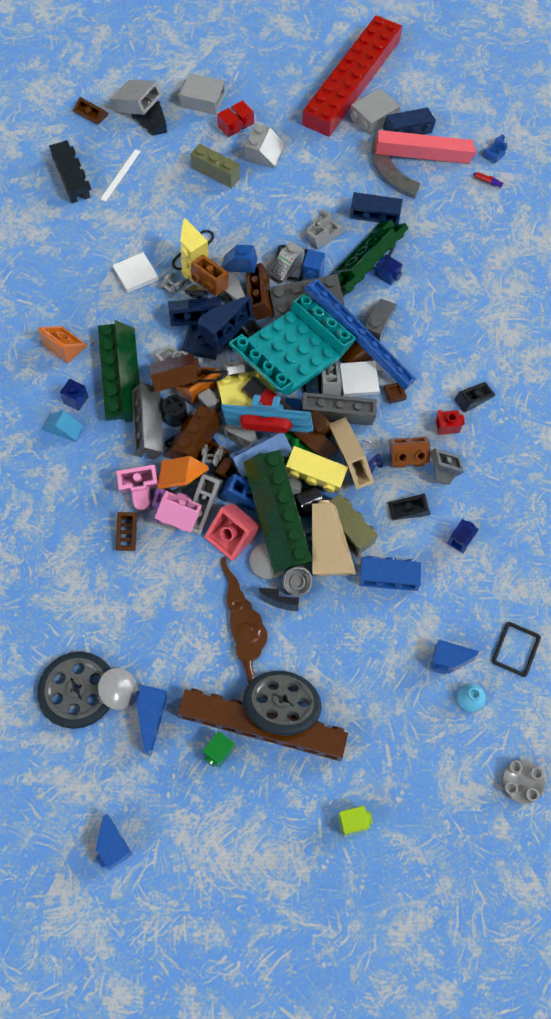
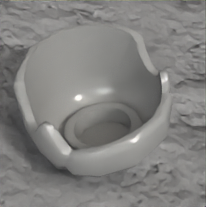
[282,566,312,596]

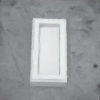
[223,360,245,375]

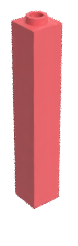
[376,130,476,164]

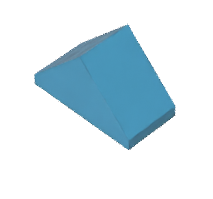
[42,410,84,442]

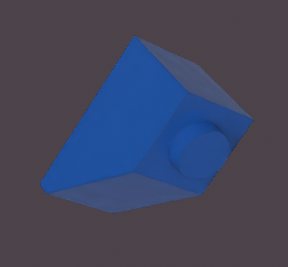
[221,245,258,273]
[302,249,325,279]
[430,640,479,674]
[95,814,132,870]

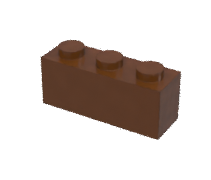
[246,263,273,321]

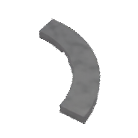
[371,131,421,199]

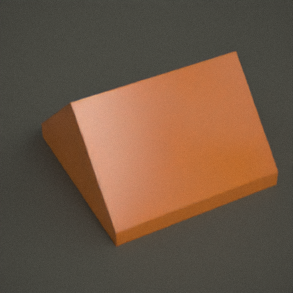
[38,326,87,363]
[176,366,220,406]
[157,456,209,489]

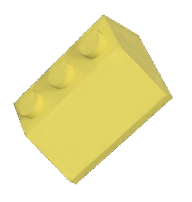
[180,219,208,283]
[216,371,277,407]
[286,446,348,493]

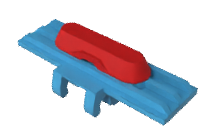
[221,395,314,433]

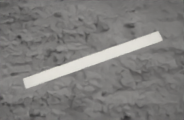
[101,149,141,201]

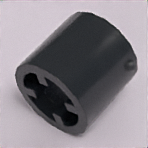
[162,395,188,427]
[294,486,323,518]

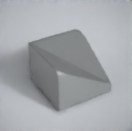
[198,388,220,412]

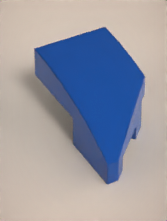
[483,134,508,163]

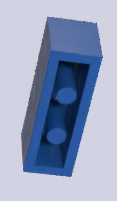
[359,556,421,591]

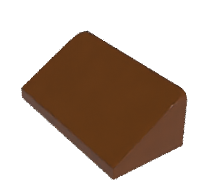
[73,97,109,125]

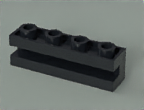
[49,140,91,203]

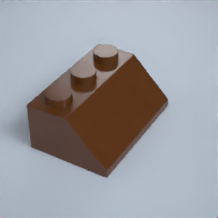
[164,405,222,461]

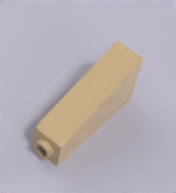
[329,417,374,490]
[312,500,356,576]

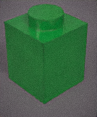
[202,731,236,768]

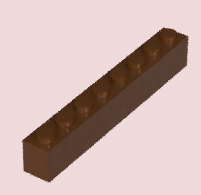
[178,688,348,762]

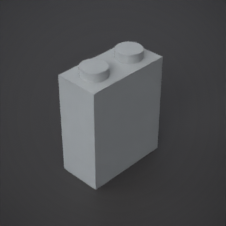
[178,73,225,115]
[111,80,162,115]
[350,88,400,135]

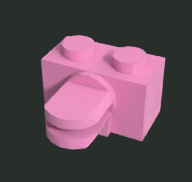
[116,465,159,511]
[155,491,202,533]

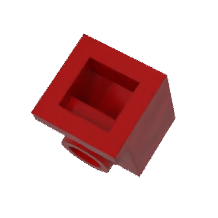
[435,410,465,435]

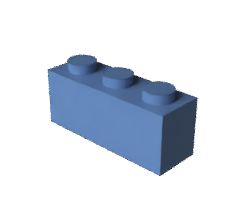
[230,432,292,478]

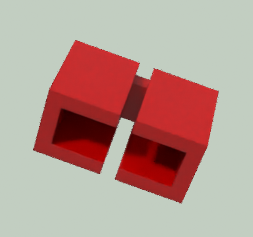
[217,100,254,137]

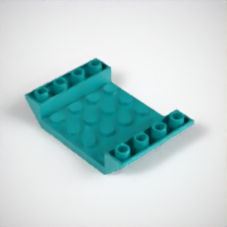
[229,293,356,395]

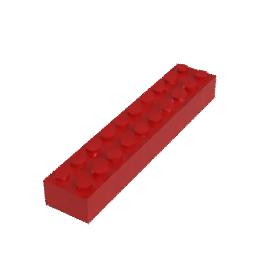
[302,15,402,137]

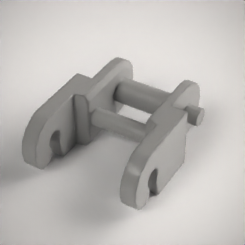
[160,271,185,295]
[201,444,223,467]

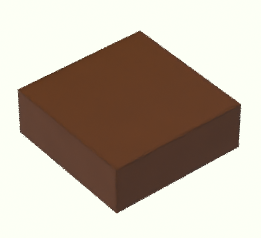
[384,383,407,404]

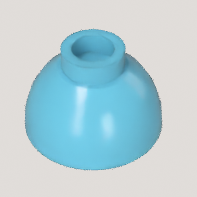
[457,683,486,712]

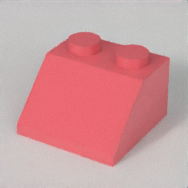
[204,503,261,561]

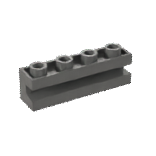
[132,383,164,460]
[300,392,377,425]

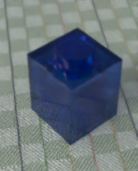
[374,254,403,286]
[60,379,89,411]
[447,519,479,554]

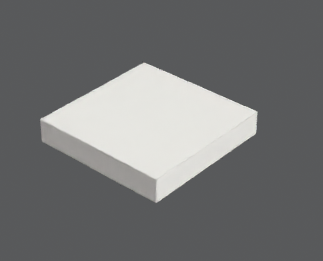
[113,252,158,293]
[339,361,380,397]

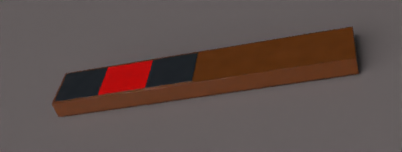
[241,376,338,459]

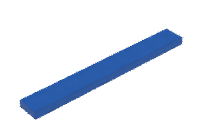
[305,279,417,390]

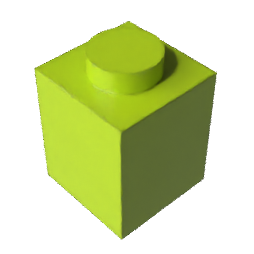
[338,805,373,837]

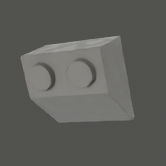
[244,123,285,169]

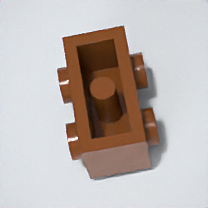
[191,255,229,297]
[389,437,430,468]

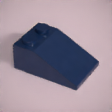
[198,295,254,352]

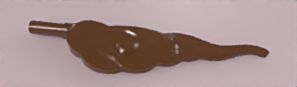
[221,557,268,684]

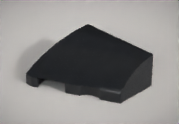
[131,101,167,136]

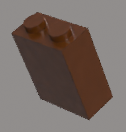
[150,353,201,392]

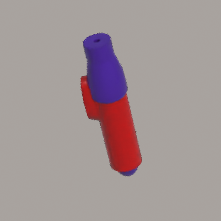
[473,172,504,188]

